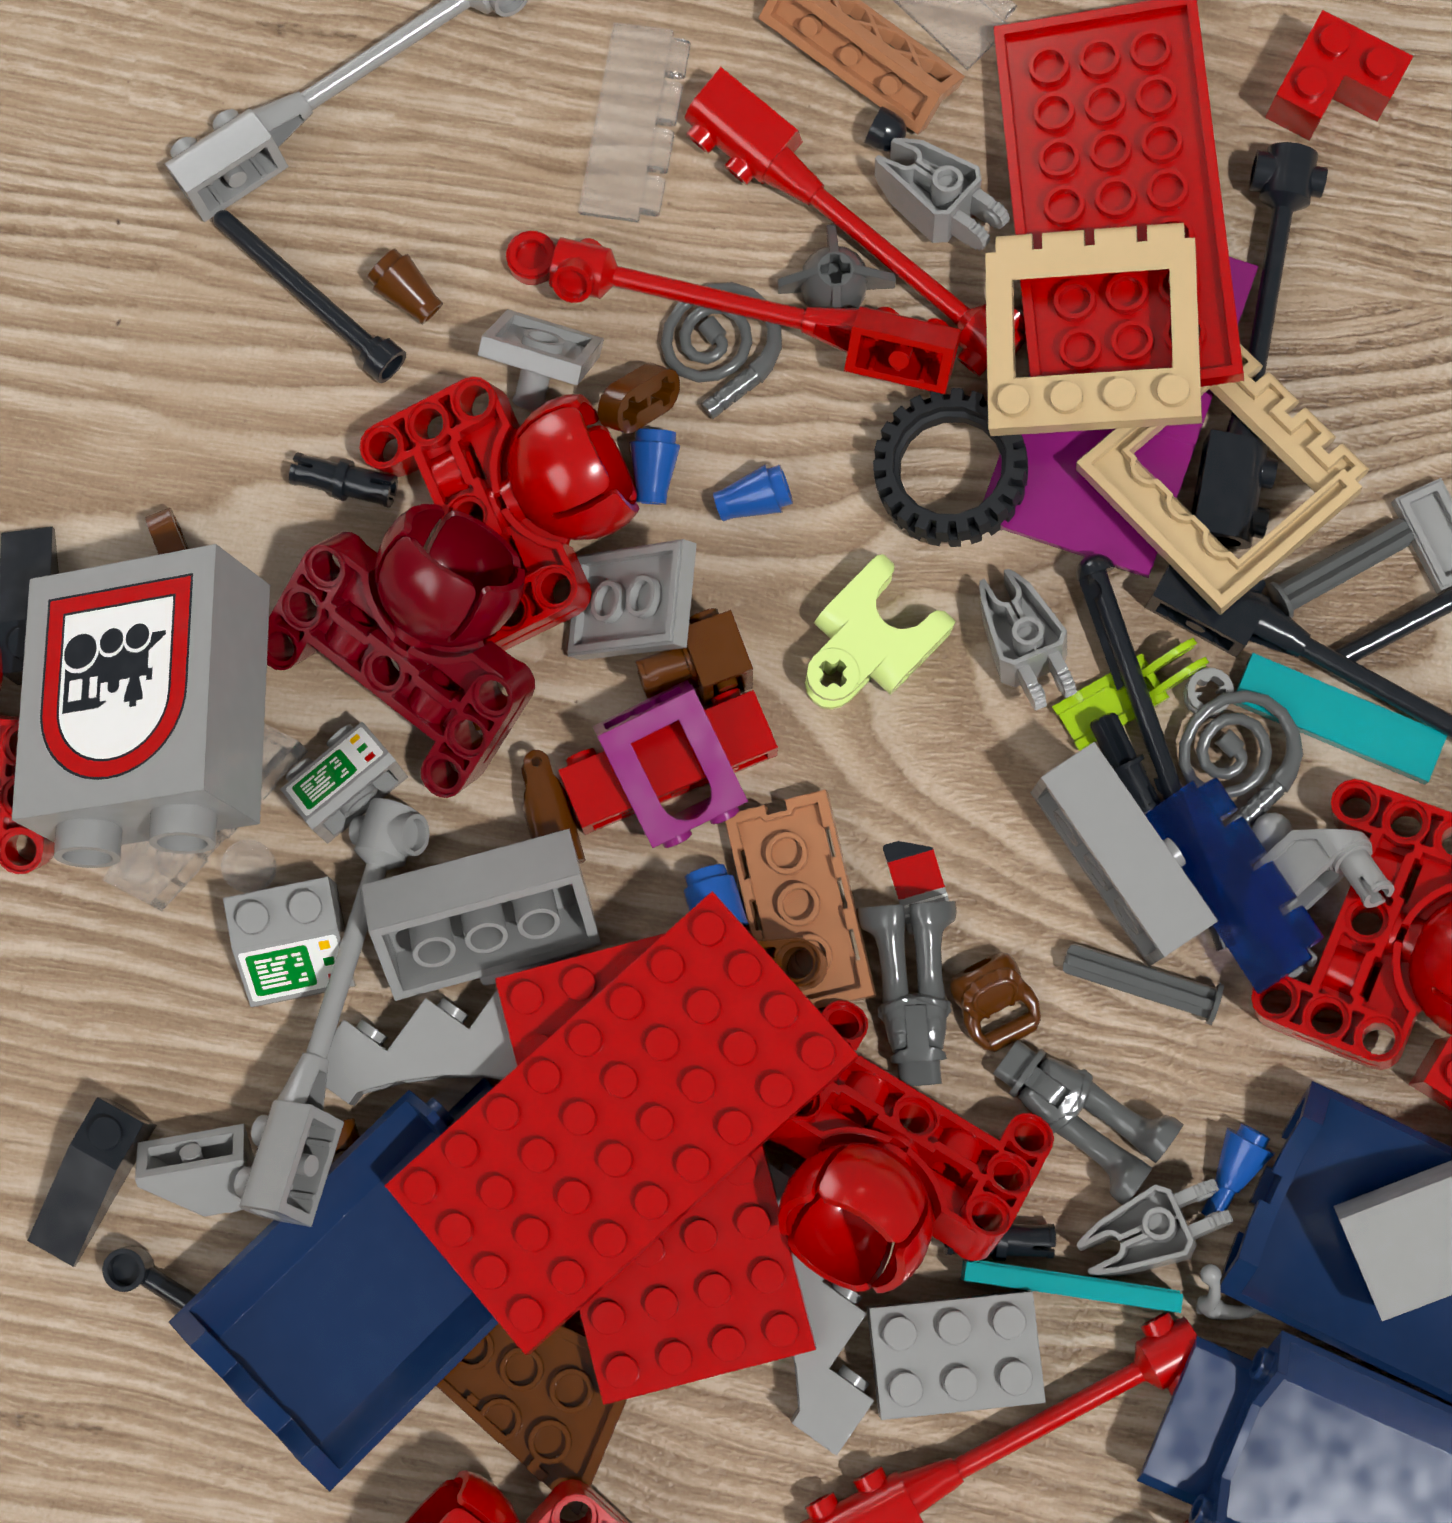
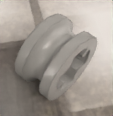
[1183,668,1234,718]

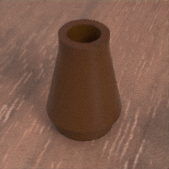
[367,248,443,325]

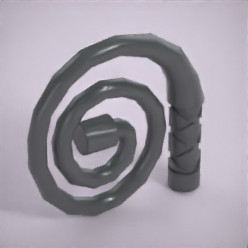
[661,282,782,419]
[1179,690,1303,836]

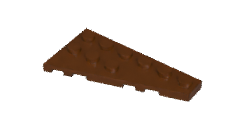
[436,1323,627,1515]

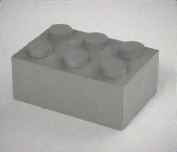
[867,1290,1046,1420]

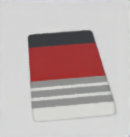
[883,841,949,935]

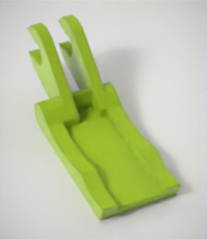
[1052,637,1209,751]

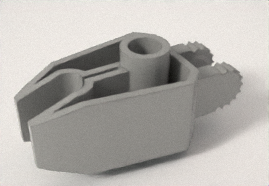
[874,138,1010,251]
[979,569,1077,711]
[1077,1179,1233,1277]

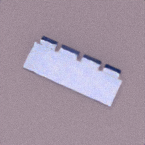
[1145,778,1324,994]

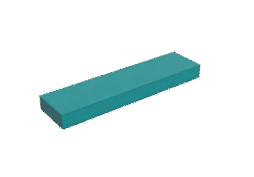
[1234,653,1447,785]
[960,1259,1183,1313]

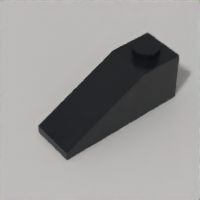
[0,527,59,685]
[27,1097,157,1267]

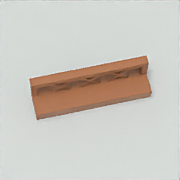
[759,0,965,135]

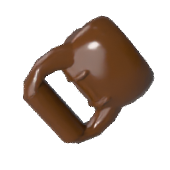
[950,952,1041,1053]

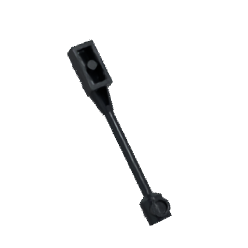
[1191,142,1328,549]
[1145,564,1452,738]

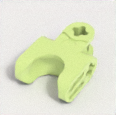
[805,554,956,710]

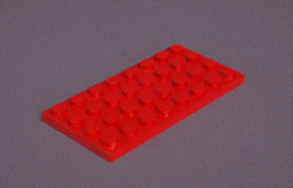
[993,0,1244,387]
[385,891,860,1355]
[495,933,817,1405]

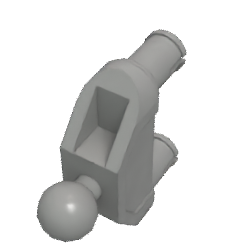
[1245,813,1395,978]

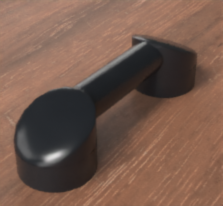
[102,1246,197,1310]

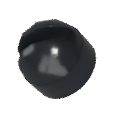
[864,106,907,152]

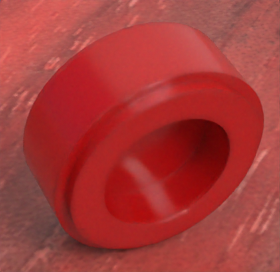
[506,231,555,285]

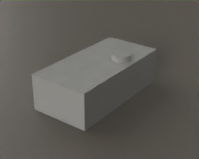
[1030,742,1218,967]
[361,829,601,1001]
[1333,1160,1452,1321]

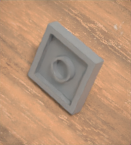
[478,309,604,410]

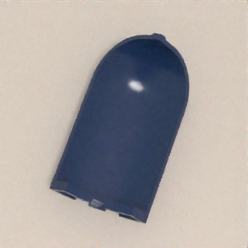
[1220,1081,1452,1403]

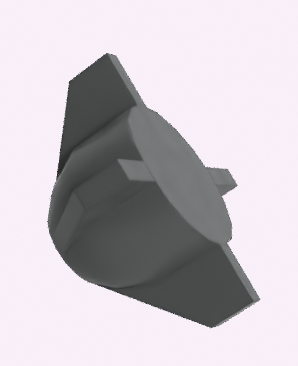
[778,224,896,309]

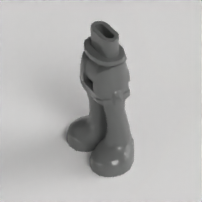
[856,901,957,1086]
[993,1040,1184,1205]

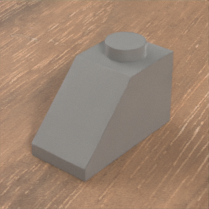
[135,1124,255,1217]

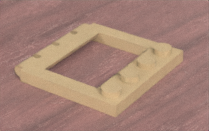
[985,222,1202,436]
[1076,344,1369,615]

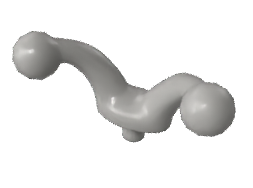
[1196,1264,1265,1320]

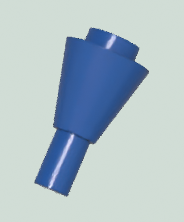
[1201,1123,1275,1216]

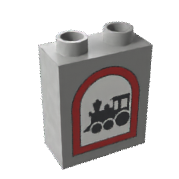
[12,544,270,868]

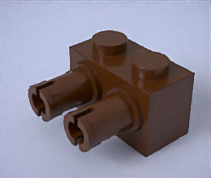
[635,608,753,706]

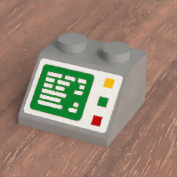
[280,722,408,844]
[223,877,356,1008]

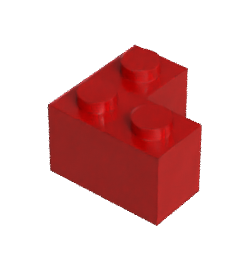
[1265,10,1414,141]

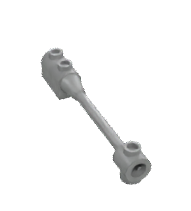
[164,0,528,222]
[234,798,430,1227]

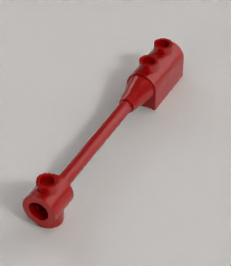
[684,67,1026,377]
[549,237,961,394]
[800,1311,1197,1523]

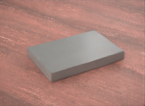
[568,539,697,660]

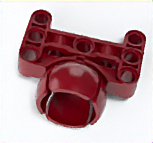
[267,504,535,798]

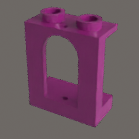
[592,680,748,848]

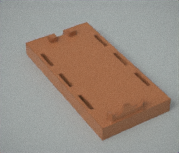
[725,789,876,1010]

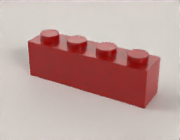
[558,688,778,835]

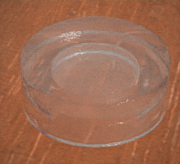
[221,840,276,893]

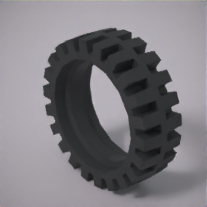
[873,388,1028,547]

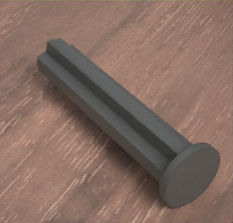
[1266,518,1414,618]
[1063,944,1224,1025]

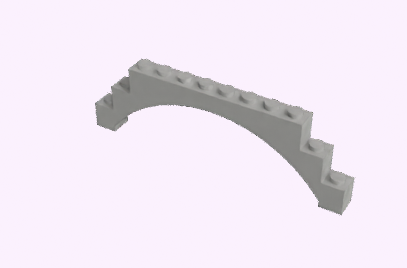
[315,989,874,1456]

